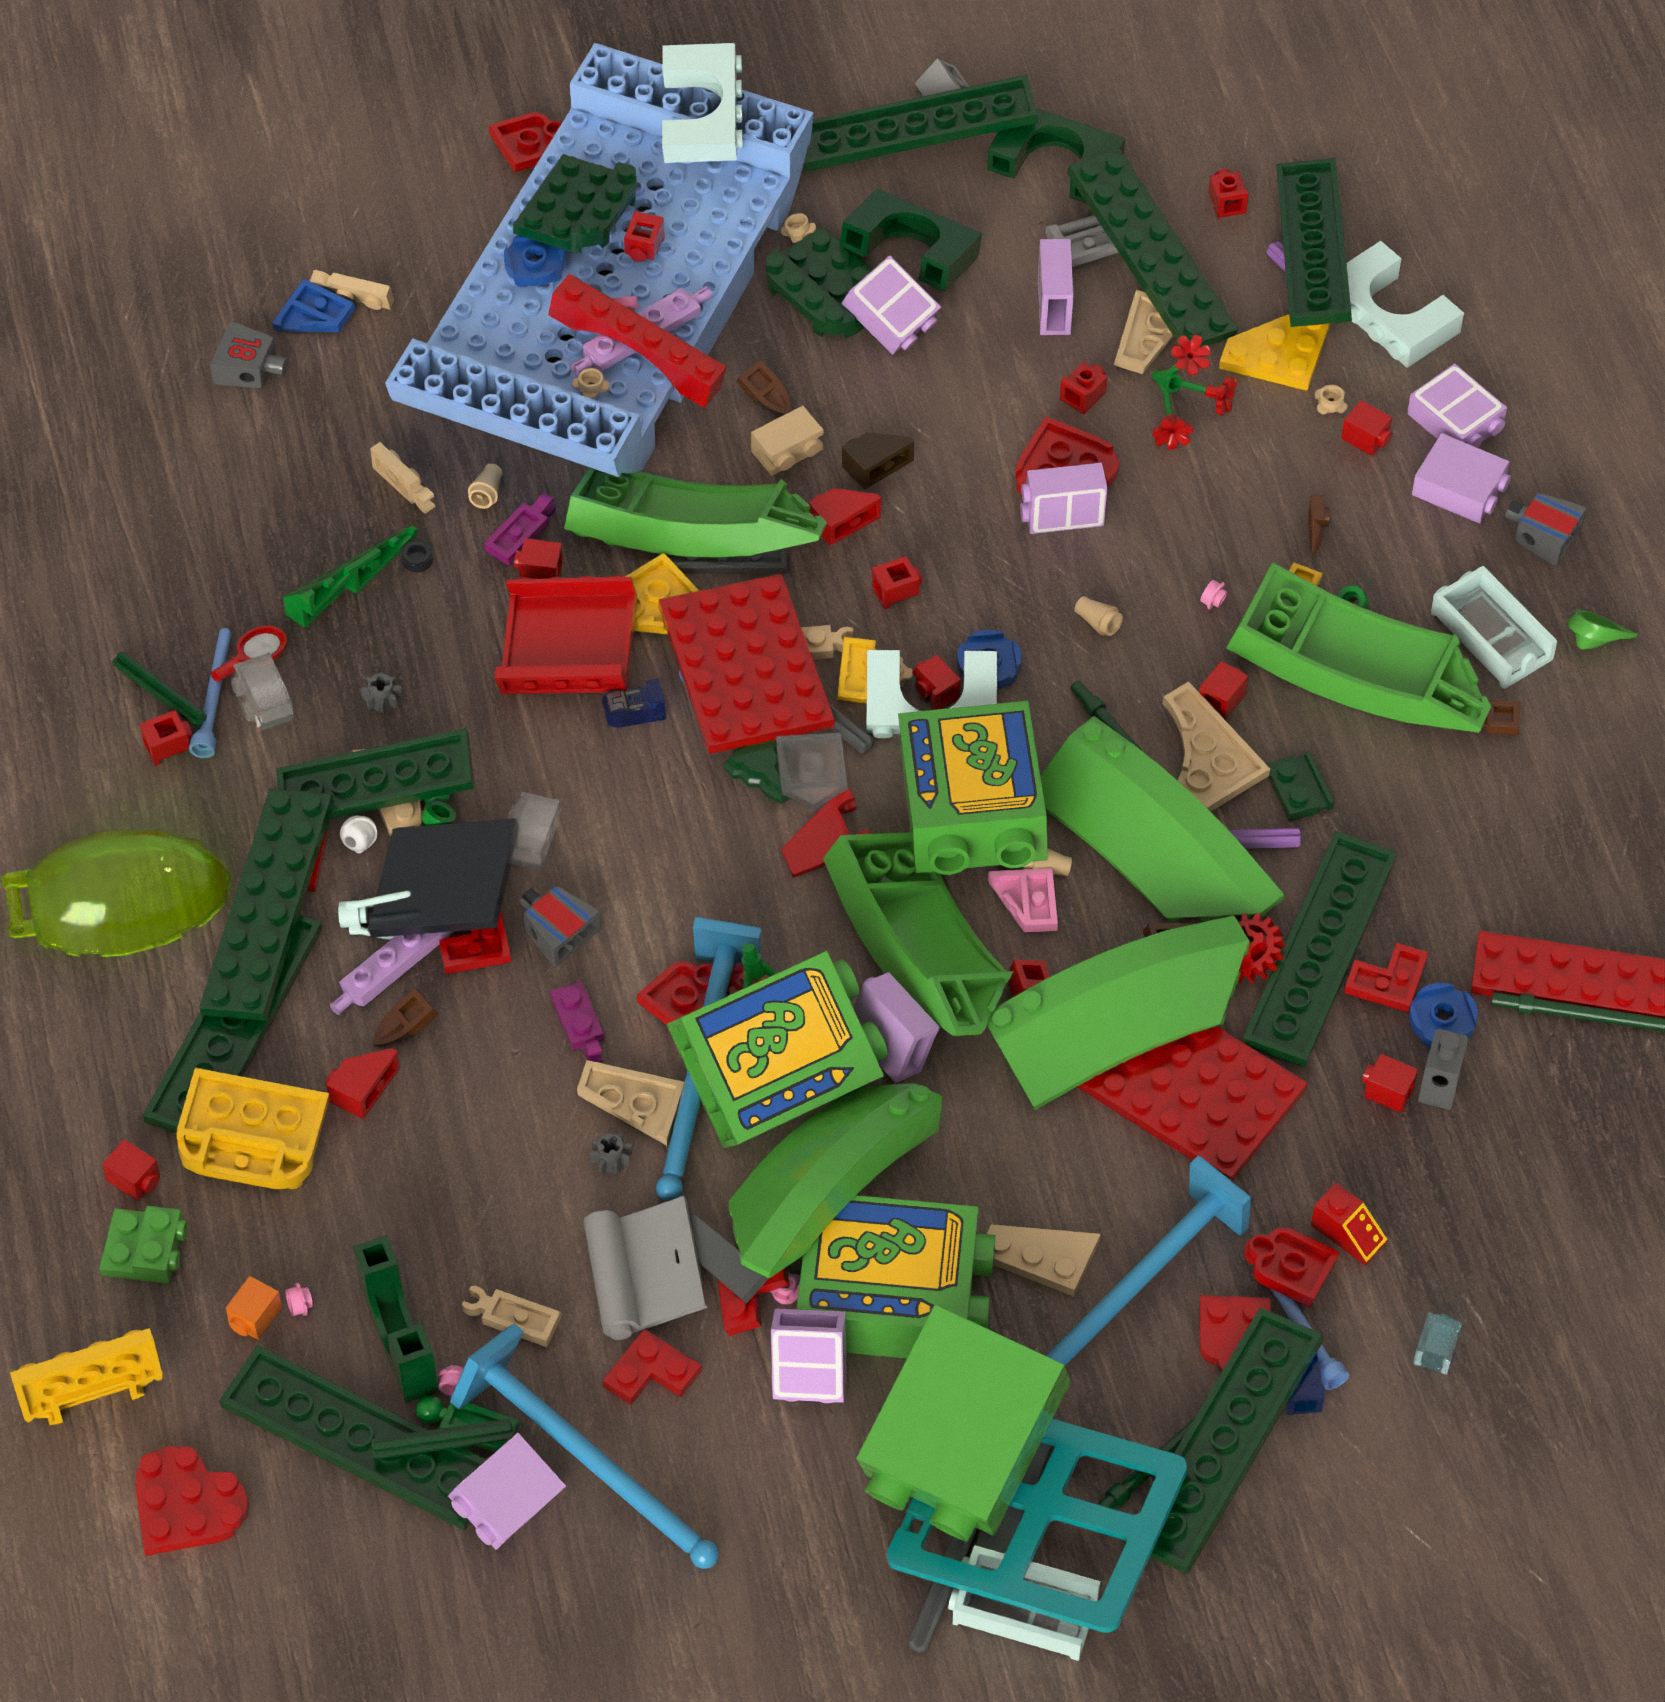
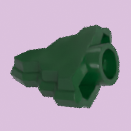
[723,739,791,804]

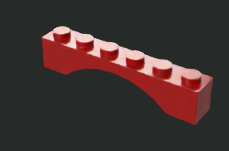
[548,273,726,408]

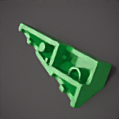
[283,525,418,628]

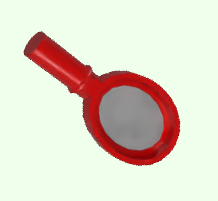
[211,625,287,682]

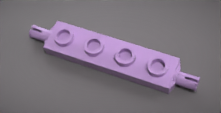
[570,286,712,376]
[329,931,455,1015]

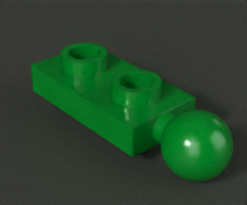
[416,1396,519,1453]

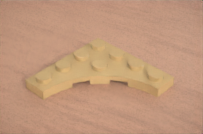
[1162,681,1270,812]

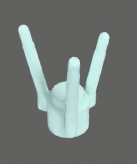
[338,891,411,940]

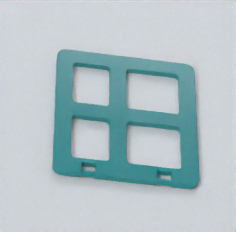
[887,1419,1187,1633]

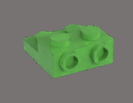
[99,1206,188,1284]

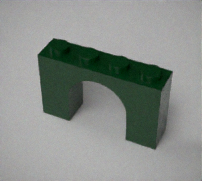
[987,108,1125,204]
[839,188,983,292]
[353,1235,439,1404]

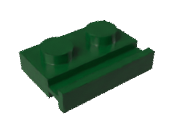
[1266,751,1334,822]

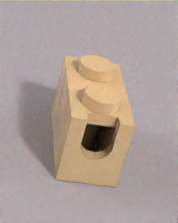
[751,406,823,476]

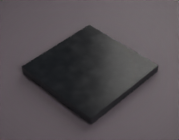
[368,818,519,938]

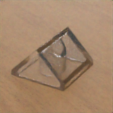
[776,733,847,810]

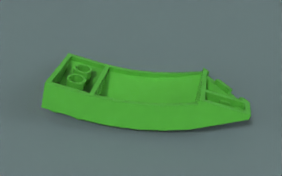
[564,467,827,557]
[1226,562,1491,733]
[1040,716,1285,923]
[823,832,1013,1036]
[987,916,1251,1110]
[728,1083,943,1278]

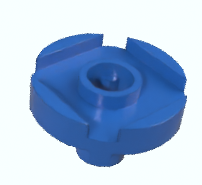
[504,235,565,287]
[957,630,1021,689]
[1409,983,1478,1048]

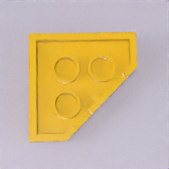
[1219,314,1331,391]
[625,553,699,634]

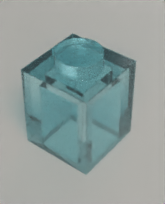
[1413,1312,1463,1374]

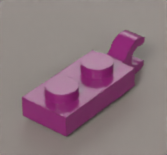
[484,492,556,566]
[550,981,604,1063]

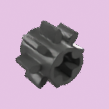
[361,672,402,713]
[589,1131,632,1176]

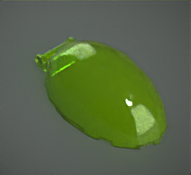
[1,828,232,957]

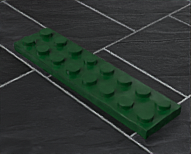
[804,74,1038,172]
[1067,150,1239,347]
[1276,158,1352,327]
[199,788,335,1021]
[1242,831,1397,1067]
[143,914,322,1133]
[1123,1308,1324,1574]
[219,1345,486,1531]

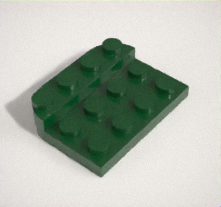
[513,154,637,253]
[766,226,873,339]

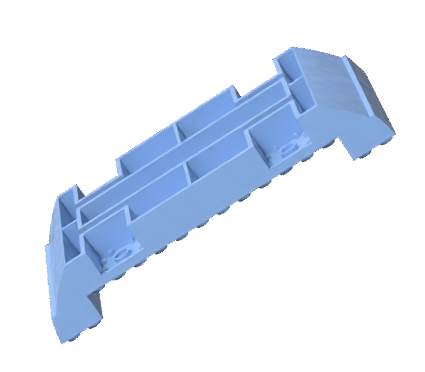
[385,43,814,477]

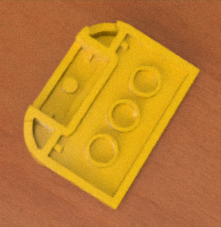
[177,1068,329,1189]
[10,1328,163,1425]

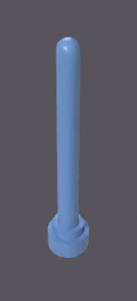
[189,628,232,758]
[1271,1289,1349,1390]

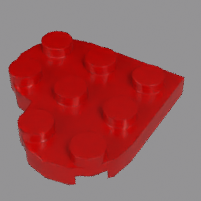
[1015,416,1119,494]
[135,1446,249,1556]

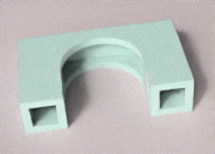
[662,43,743,163]
[1346,241,1464,368]
[867,650,997,738]

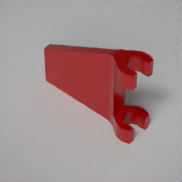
[781,788,872,878]

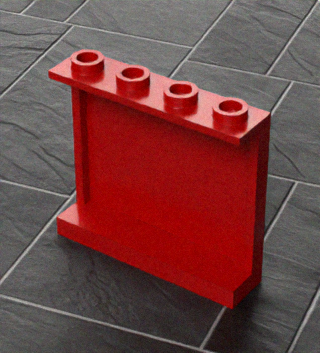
[495,575,637,695]

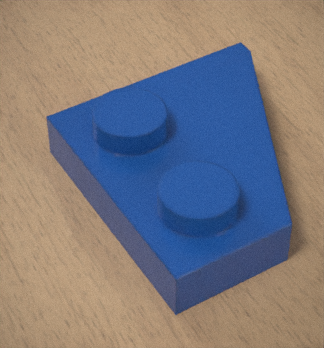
[272,279,356,332]

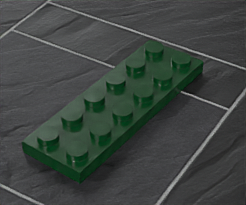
[276,728,475,819]

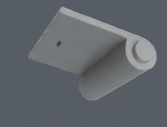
[583,1196,708,1340]

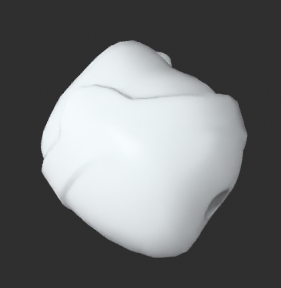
[340,815,377,853]

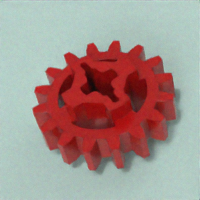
[1237,913,1286,984]

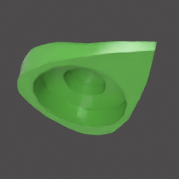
[1567,609,1637,649]

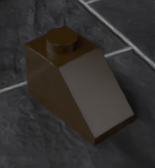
[842,432,914,490]

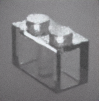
[231,653,294,732]
[509,792,561,871]

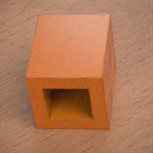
[226,1276,282,1340]

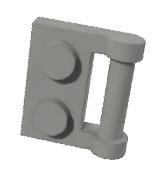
[1046,213,1119,267]

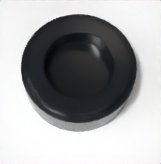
[401,541,433,572]

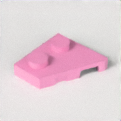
[988,868,1058,933]

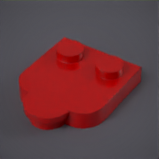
[489,112,562,173]
[637,961,713,1025]
[1243,1228,1340,1308]
[1199,1295,1271,1371]

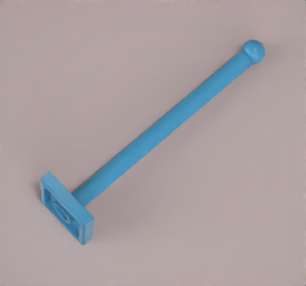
[656,917,763,1202]
[1046,1156,1251,1366]
[450,1324,719,1569]

